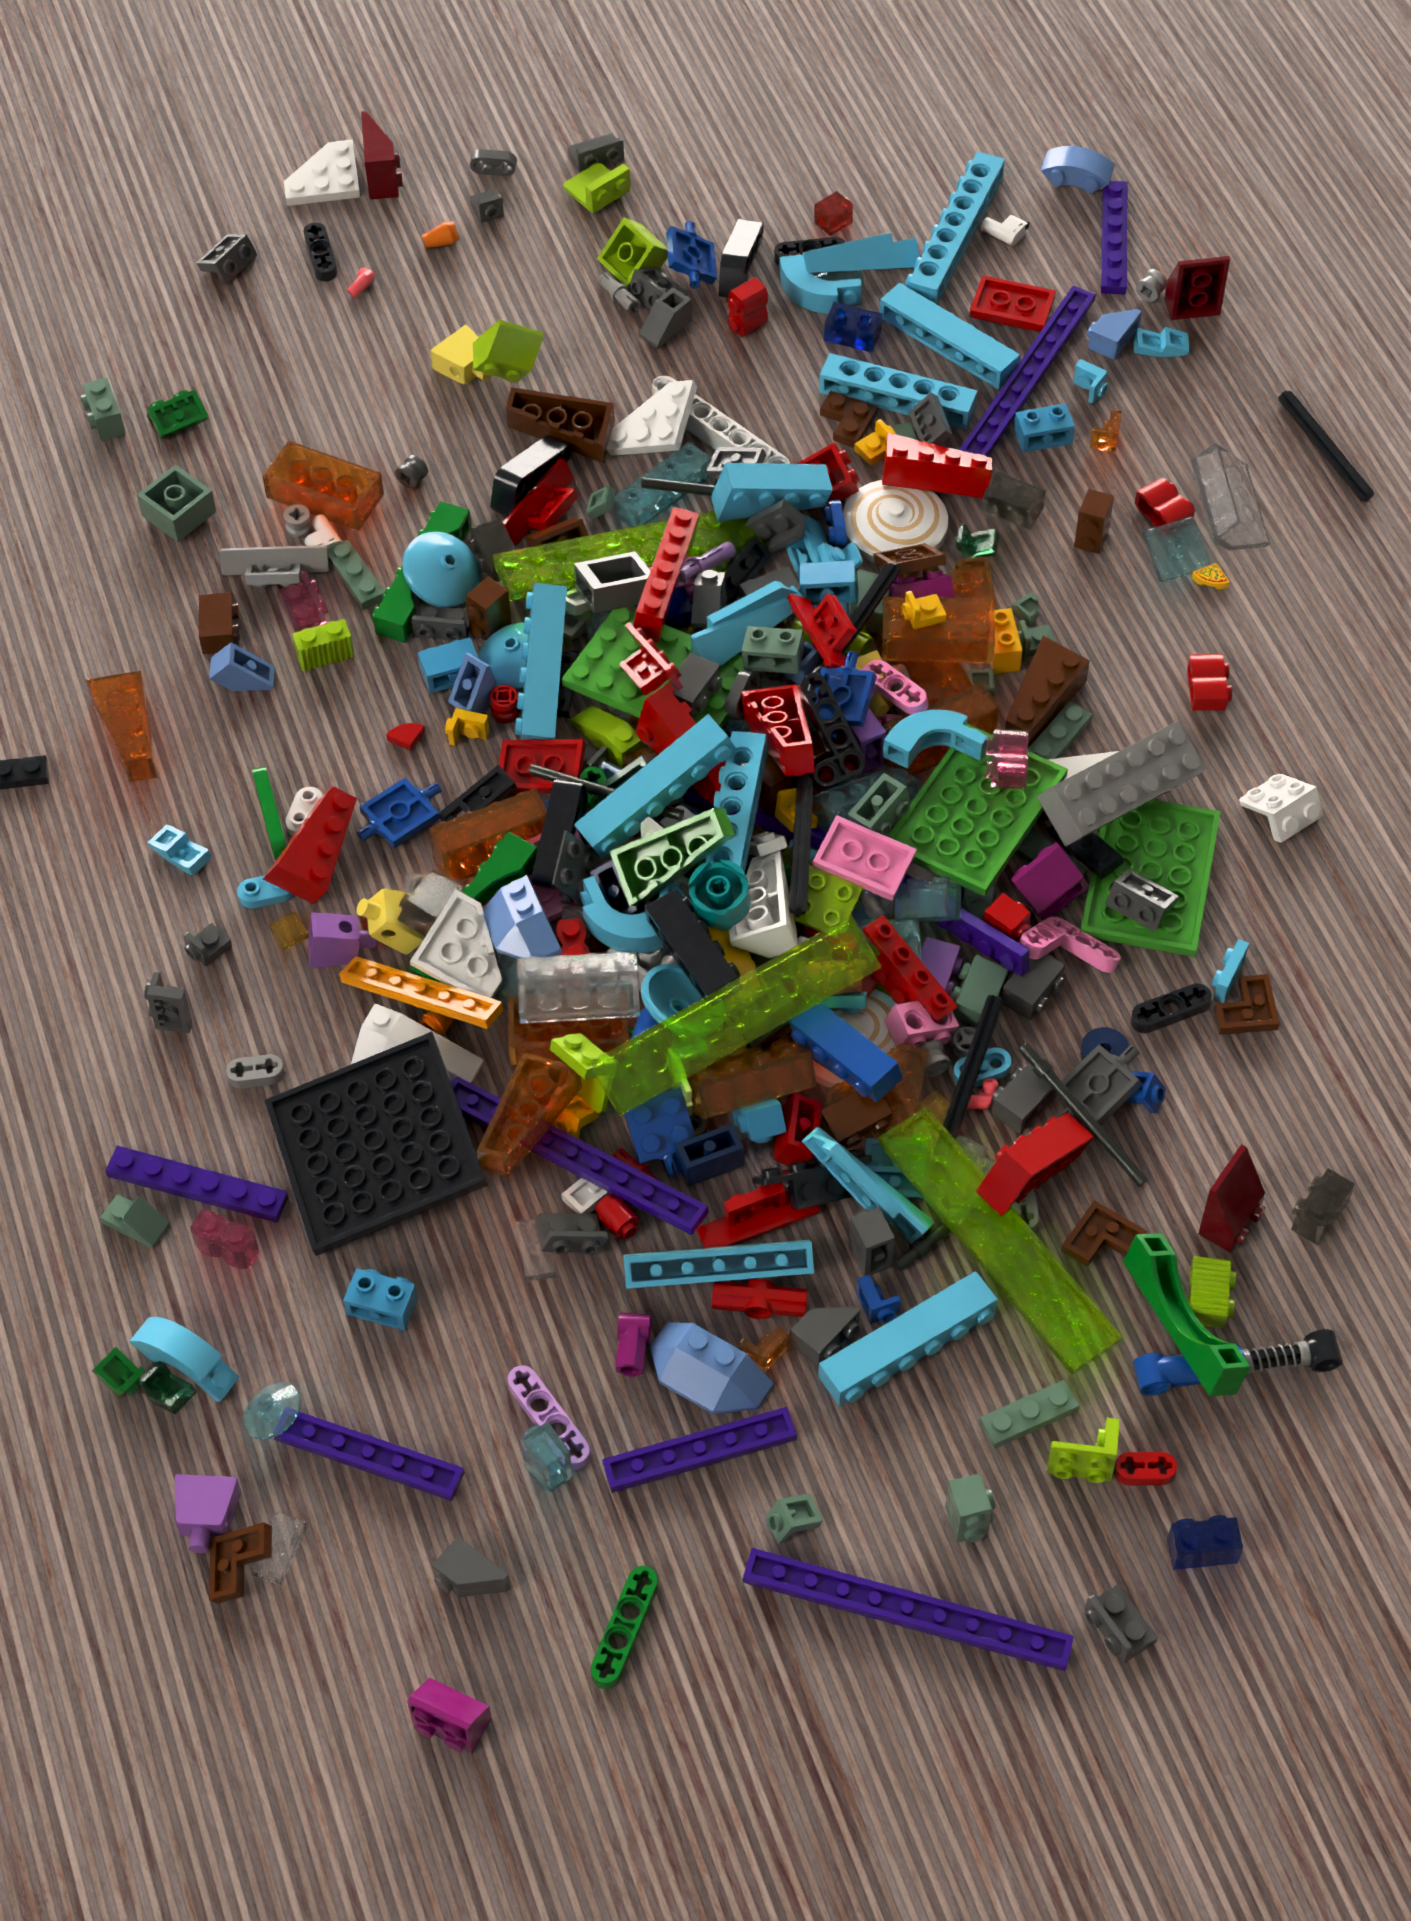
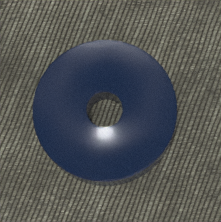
[1080,1027,1129,1060]

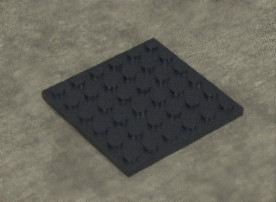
[265,1031,488,1256]

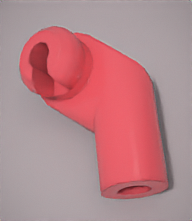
[347,267,375,299]
[967,1078,999,1110]

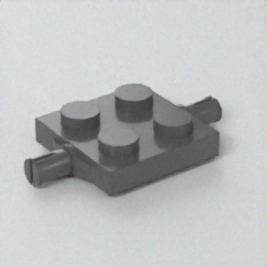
[1058,1044,1142,1125]

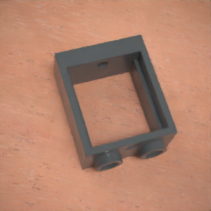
[574,552,650,613]

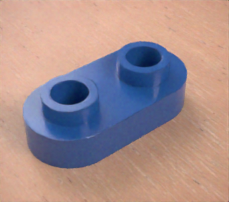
[824,500,847,547]

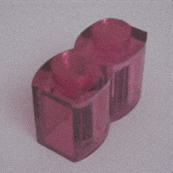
[985,729,1028,789]
[190,1210,259,1269]

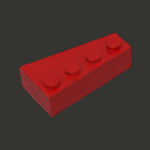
[882,433,992,499]
[635,682,738,806]
[741,684,815,776]
[263,786,357,904]
[975,1112,1094,1217]

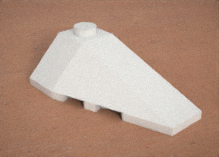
[729,850,798,958]
[351,1004,484,1084]

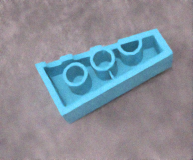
[711,463,833,522]

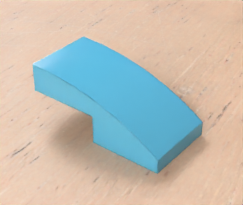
[1133,327,1190,357]
[147,824,212,876]

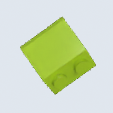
[597,218,668,287]
[472,319,544,383]

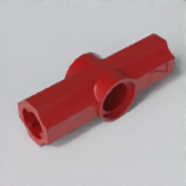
[711,1279,808,1319]

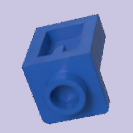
[1125,1070,1166,1113]
[856,1275,901,1324]

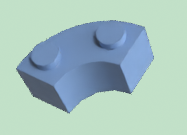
[1041,146,1115,194]

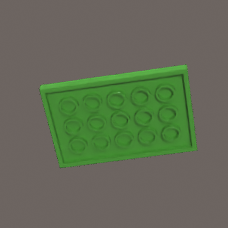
[562,608,762,729]
[887,724,1068,897]
[1080,800,1221,957]

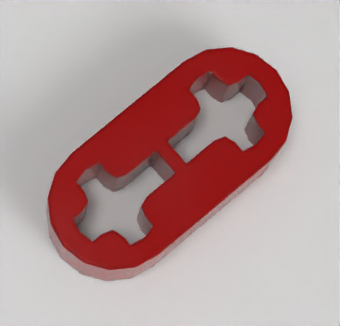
[1114,1452,1177,1486]

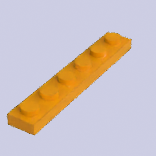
[339,956,504,1029]

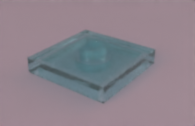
[1142,516,1211,583]

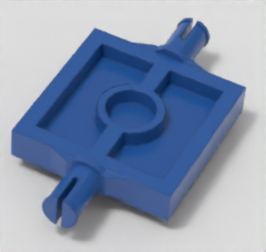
[666,221,717,289]
[808,651,877,742]
[357,778,442,848]
[621,1074,695,1177]

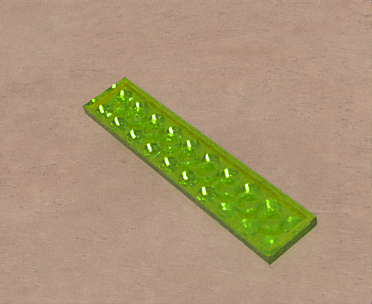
[492,511,763,601]
[589,915,881,1116]
[877,1106,1122,1375]

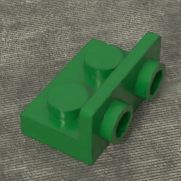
[147,389,209,439]

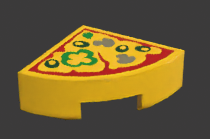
[1192,563,1230,590]

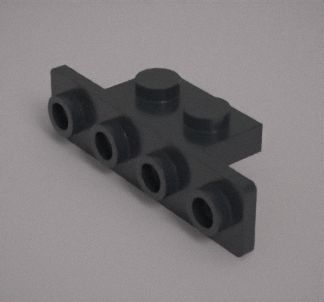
[752,1149,872,1210]

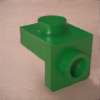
[92,1347,146,1397]

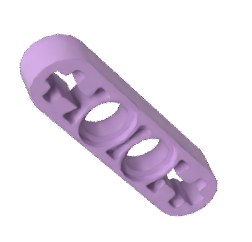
[508,1365,590,1470]

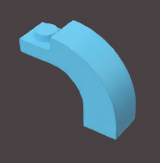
[779,255,862,314]
[883,710,988,769]
[580,876,664,953]
[129,1317,240,1402]

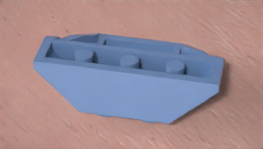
[483,876,563,965]
[650,1322,774,1414]

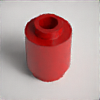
[595,1194,640,1239]

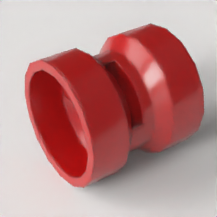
[490,685,519,724]

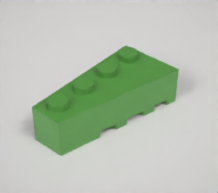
[609,808,735,906]

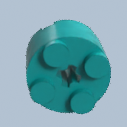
[689,860,752,931]

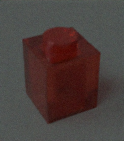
[814,191,853,236]

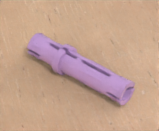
[677,542,736,585]

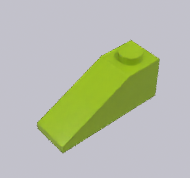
[570,705,645,769]

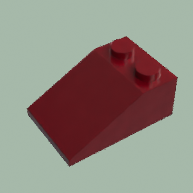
[361,111,403,200]
[1164,256,1230,320]
[1198,1144,1266,1253]

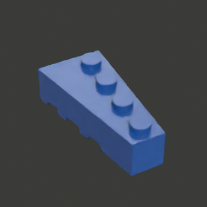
[788,997,903,1102]

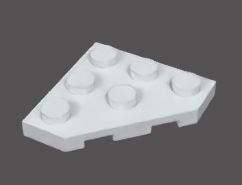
[284,140,360,206]
[606,380,697,456]
[410,889,502,999]

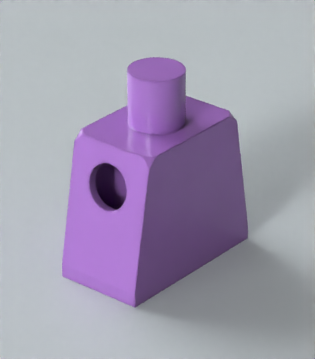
[308,912,376,968]
[175,1474,241,1553]

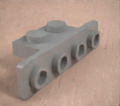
[219,545,329,588]

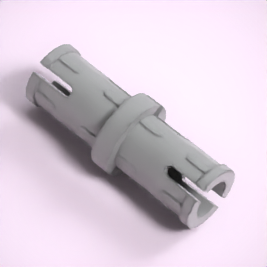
[597,272,641,314]

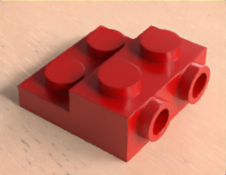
[796,442,861,512]

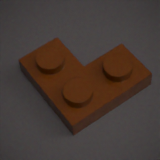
[820,391,878,448]
[1214,974,1280,1035]
[1061,1200,1148,1267]
[209,1522,272,1604]

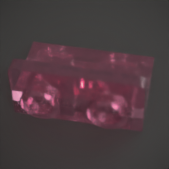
[277,571,328,633]

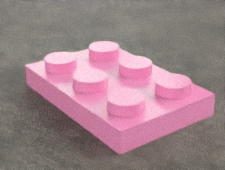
[812,815,917,901]

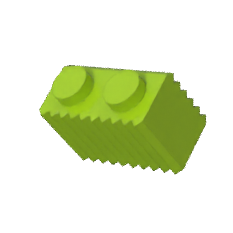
[292,619,354,672]
[1188,1256,1236,1329]

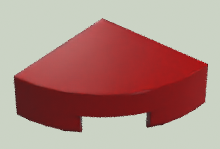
[386,723,425,751]

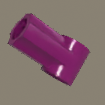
[616,1312,651,1377]

